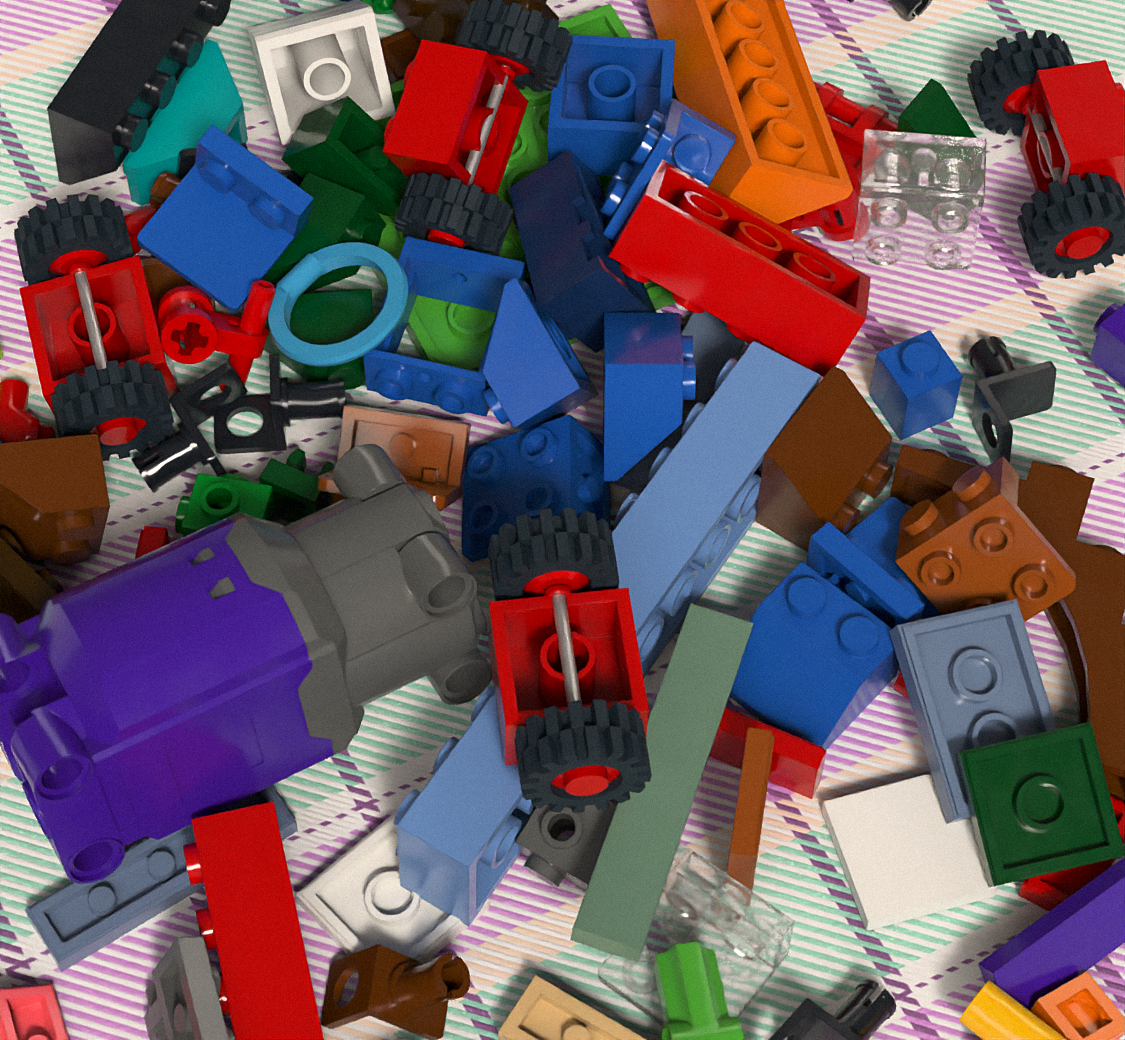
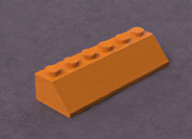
[646,0,854,224]

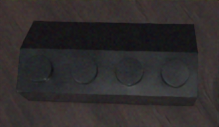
[47,0,231,185]

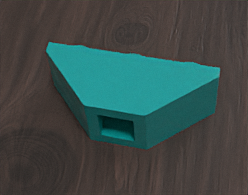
[123,39,248,205]

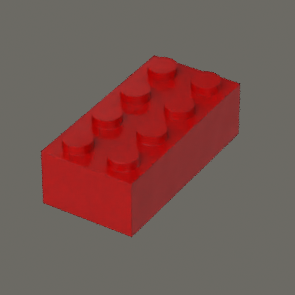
[609,160,871,377]

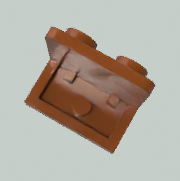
[317,404,471,511]
[895,456,1076,622]

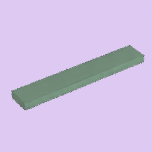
[570,603,754,963]

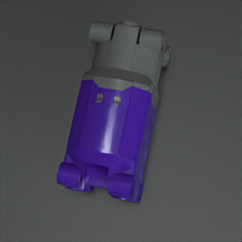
[0,444,493,884]

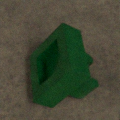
[259,449,334,523]

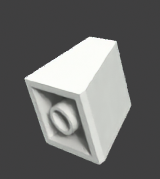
[247,0,396,145]

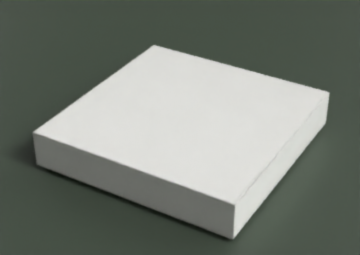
[822,773,998,931]
[295,810,489,964]

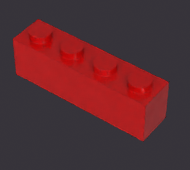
[183,801,324,1040]

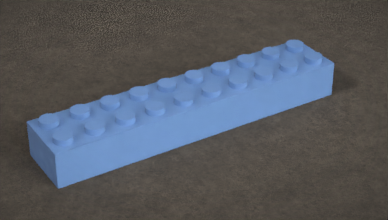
[394,341,820,927]

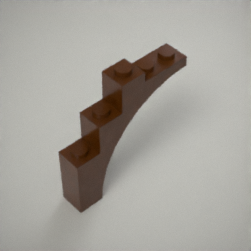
[889,445,1125,802]

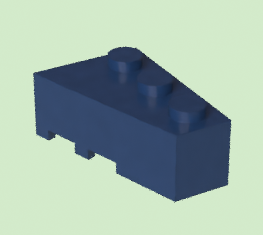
[509,150,656,353]

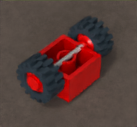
[382,0,573,256]
[967,30,1125,279]
[14,194,180,461]
[488,508,652,813]

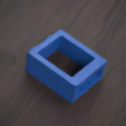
[363,237,526,417]

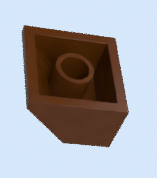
[755,365,893,552]
[0,434,110,565]

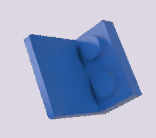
[600,98,736,240]
[137,124,314,313]
[462,414,610,562]
[806,497,942,629]

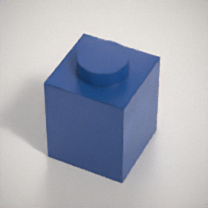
[869,330,963,441]

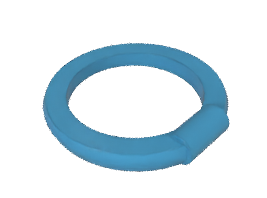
[268,242,408,367]

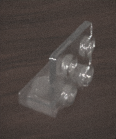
[851,129,987,270]
[598,842,795,1026]

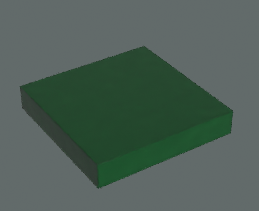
[955,722,1125,887]

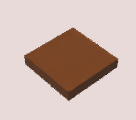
[722,727,775,913]

